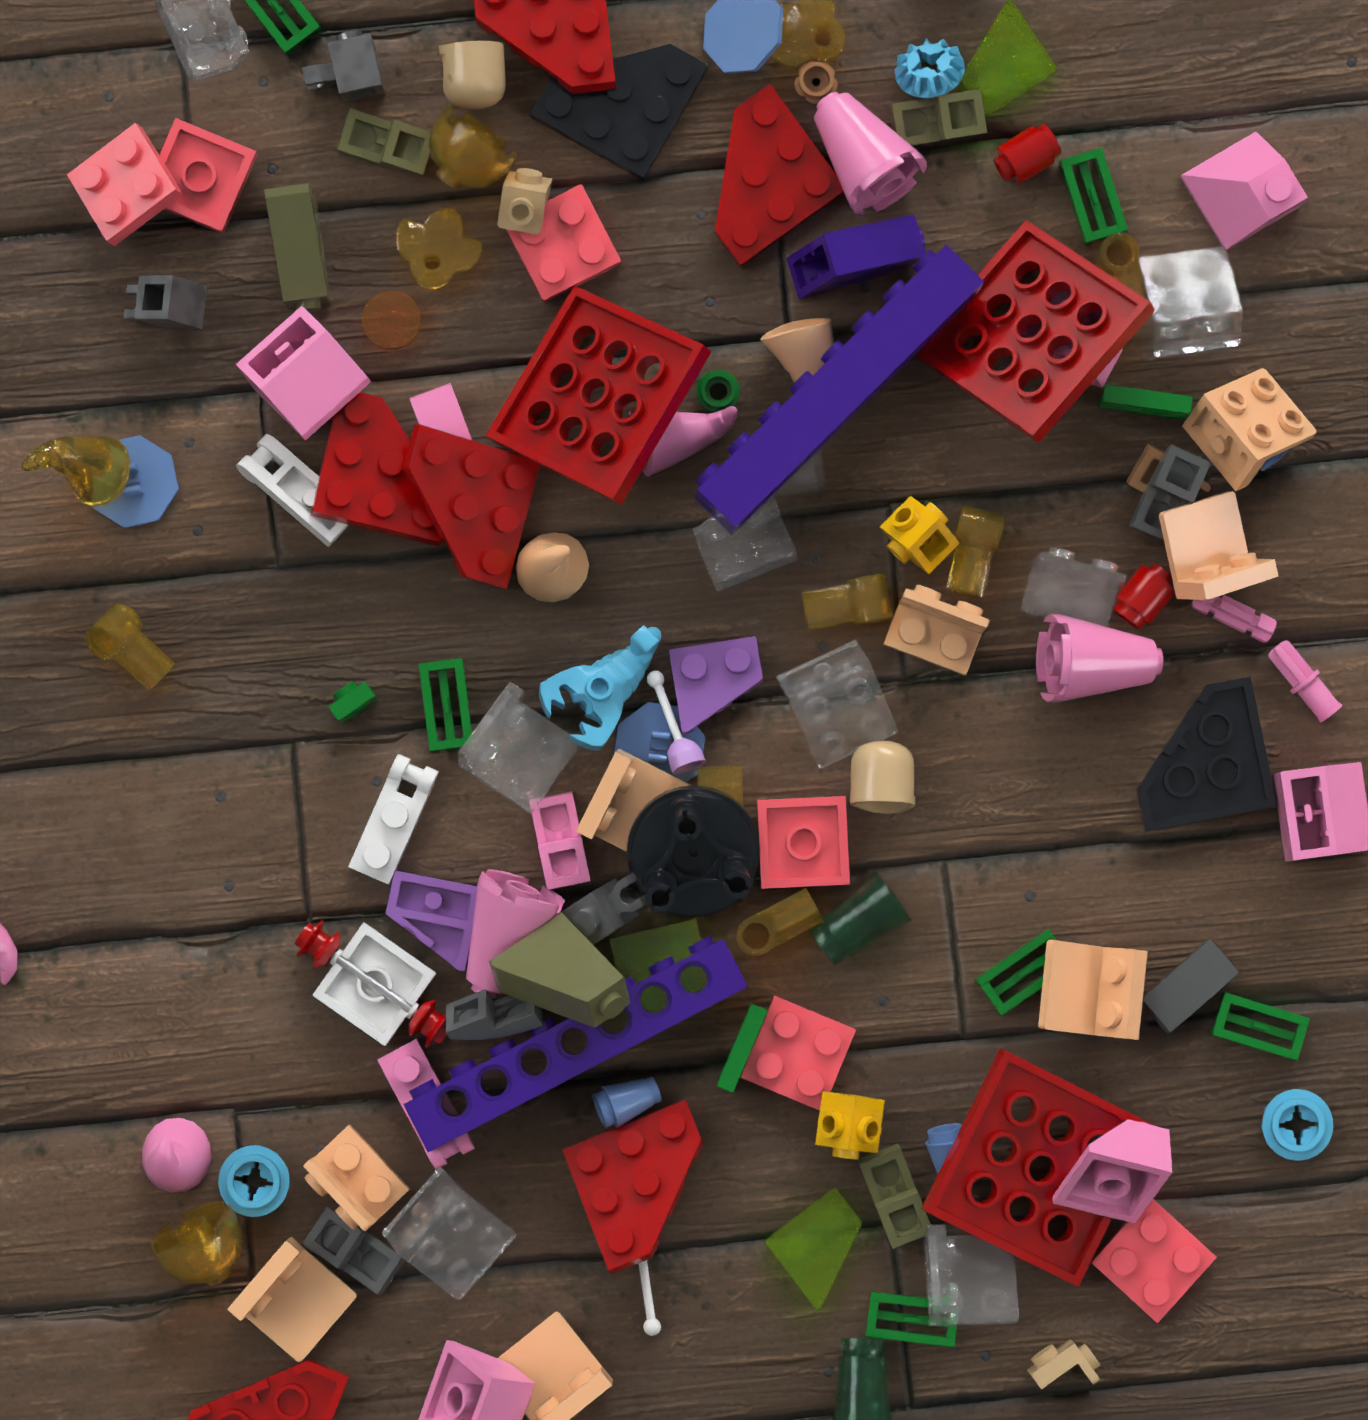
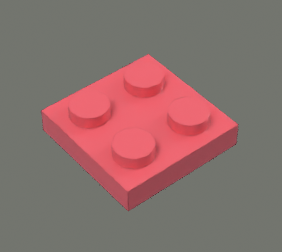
[160,118,258,234]
[67,123,183,246]
[506,184,622,303]
[757,796,850,889]
[740,995,856,1111]
[1091,1199,1217,1323]

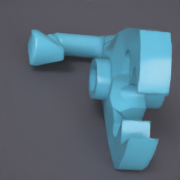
[539,625,661,751]

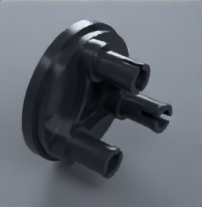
[627,785,760,917]

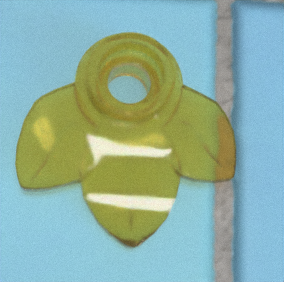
[771,0,845,67]
[396,208,483,289]

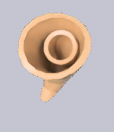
[760,318,834,383]
[515,532,589,602]

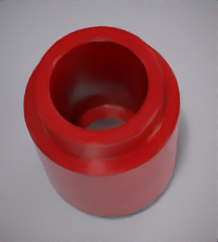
[993,124,1062,185]
[1112,563,1175,631]

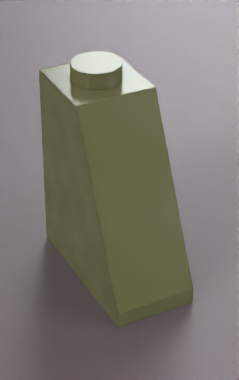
[264,183,331,313]
[489,912,631,1028]

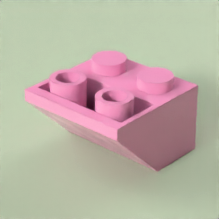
[236,306,371,441]
[1272,762,1368,862]

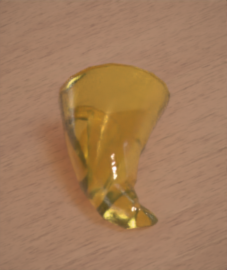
[22,435,130,507]

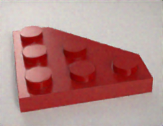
[474,0,616,94]
[715,84,844,268]
[310,392,443,547]
[403,424,540,589]
[562,1099,703,1275]
[188,1359,350,1420]

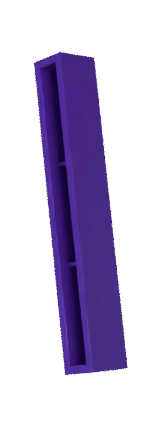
[694,245,984,535]

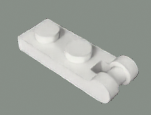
[236,434,349,547]
[348,754,439,885]

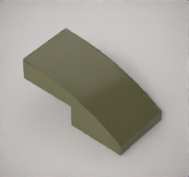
[888,89,987,146]
[335,108,436,176]
[857,1143,934,1249]

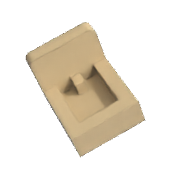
[497,168,552,234]
[1027,1339,1100,1389]

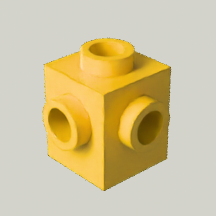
[880,496,960,574]
[815,1091,885,1160]

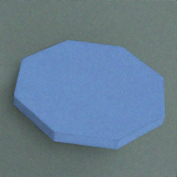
[703,0,784,74]
[86,435,179,529]
[614,702,705,782]

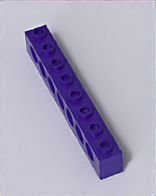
[403,935,748,1152]

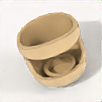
[438,41,506,110]
[850,741,915,814]

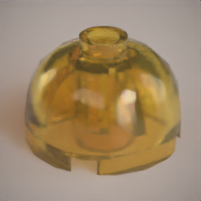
[429,105,518,189]
[150,1201,243,1286]

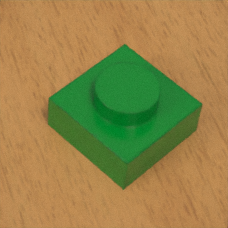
[328,681,378,724]

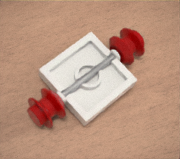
[294,920,447,1048]

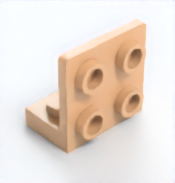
[1182,368,1317,491]
[1159,491,1278,600]
[883,585,990,676]
[576,748,691,852]
[1038,940,1148,1040]
[303,1124,410,1231]
[227,1237,357,1362]
[498,1311,613,1420]

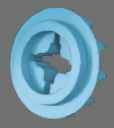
[894,38,965,98]
[1261,1089,1333,1161]
[218,1145,290,1217]

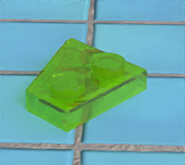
[959,0,1057,117]
[764,1186,862,1310]

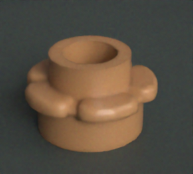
[794,61,838,104]

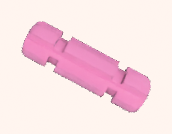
[1191,595,1277,643]

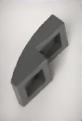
[1128,444,1211,543]
[1142,939,1239,1034]
[446,990,543,1040]
[302,1206,407,1295]

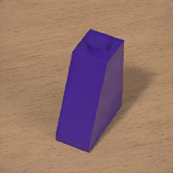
[786,214,926,300]

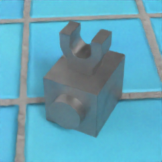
[302,30,385,103]
[123,275,207,329]
[562,873,647,945]

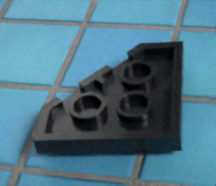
[529,44,708,181]
[1136,676,1277,832]

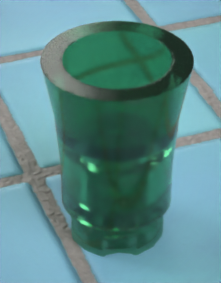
[810,870,912,965]
[833,1338,892,1420]

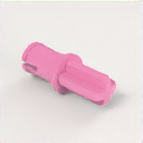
[1268,640,1342,723]

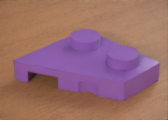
[669,636,763,735]
[386,870,477,971]

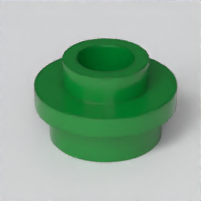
[696,370,740,413]

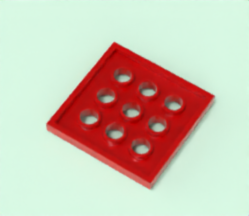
[915,220,1155,444]
[485,285,711,505]
[921,1048,1155,1287]

